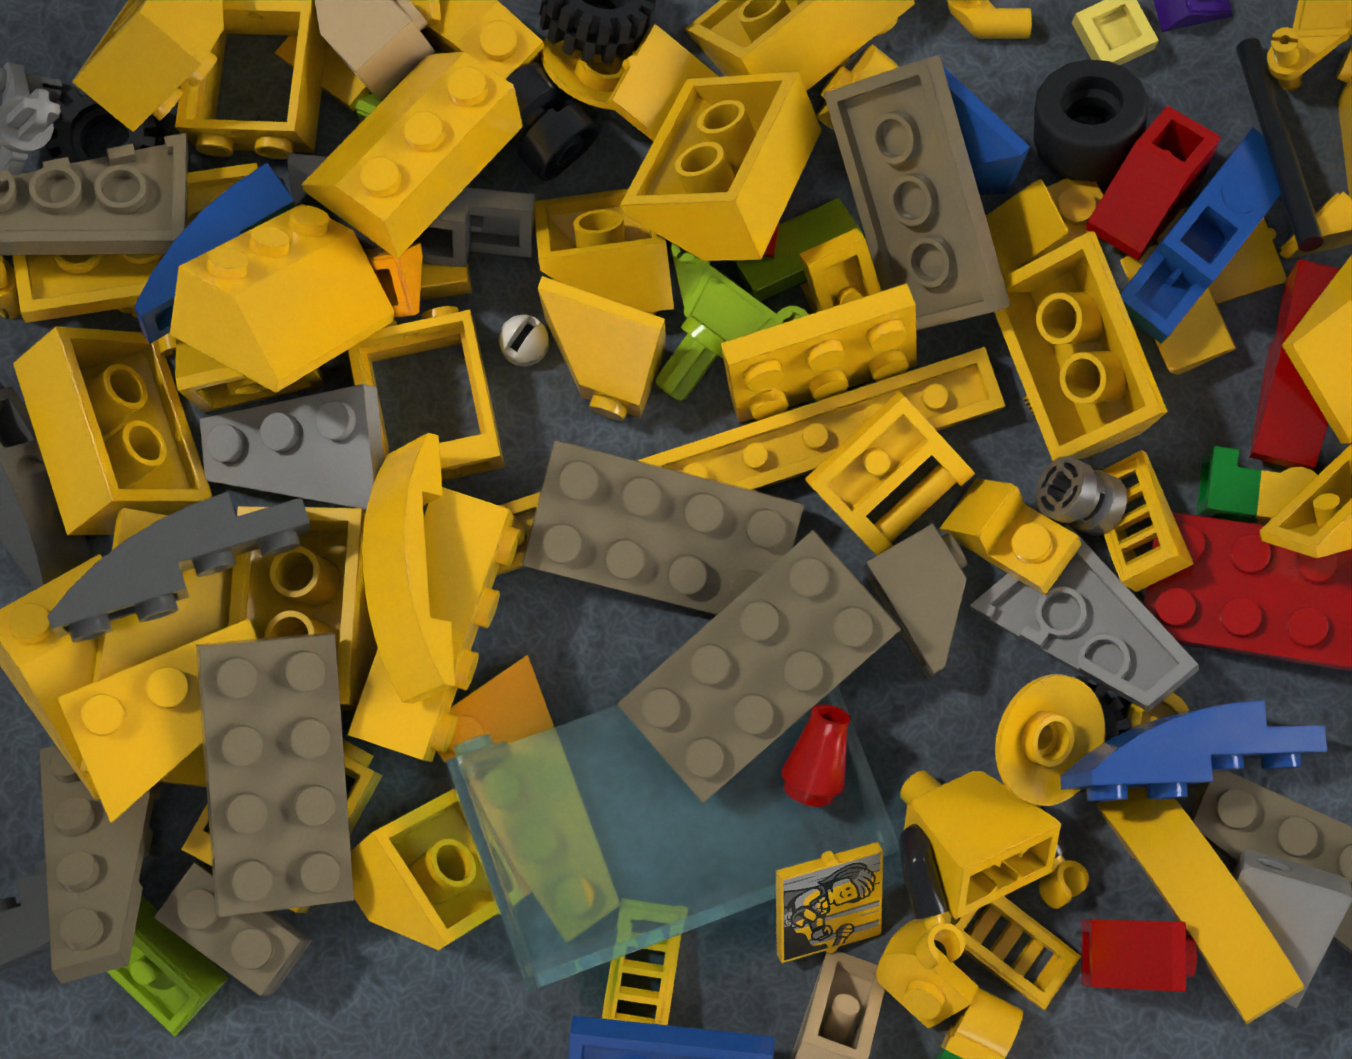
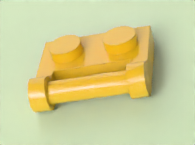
[805,391,975,556]

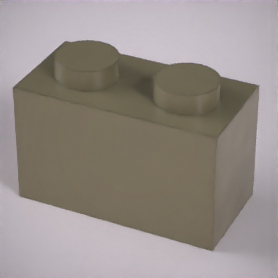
[154,862,312,996]

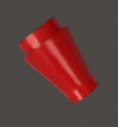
[781,704,850,807]

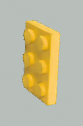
[721,283,917,423]

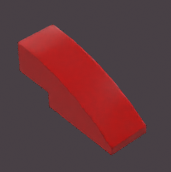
[1249,259,1340,470]

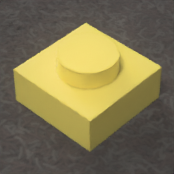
[1072,0,1159,65]

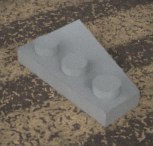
[200,384,384,510]
[969,524,1199,712]

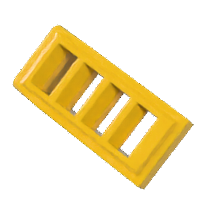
[1101,450,1194,592]
[943,896,1081,1010]
[602,898,685,1025]

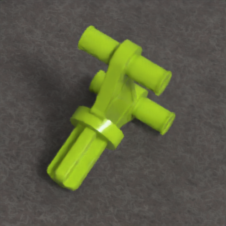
[655,243,810,401]

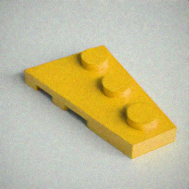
[57,618,257,824]

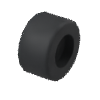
[1033,59,1149,182]

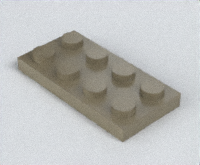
[824,55,1011,331]
[522,439,804,615]
[617,530,901,803]
[196,632,354,917]

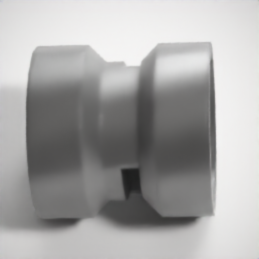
[1035,456,1127,536]

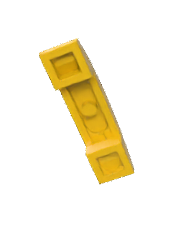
[363,433,456,704]
[1096,787,1304,1025]

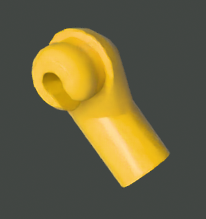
[947,0,1032,39]

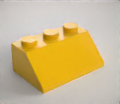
[684,0,915,91]
[301,51,523,259]
[620,71,822,261]
[170,204,395,393]
[994,231,1167,461]
[13,326,213,535]
[228,506,377,712]

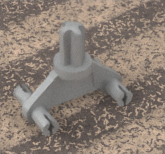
[0,62,62,176]

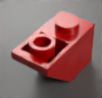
[1085,105,1221,261]
[1081,919,1197,992]

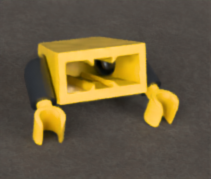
[898,770,1089,970]

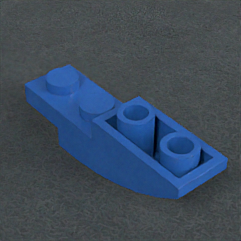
[1120,127,1301,344]
[1060,700,1327,801]

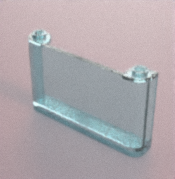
[445,685,899,993]

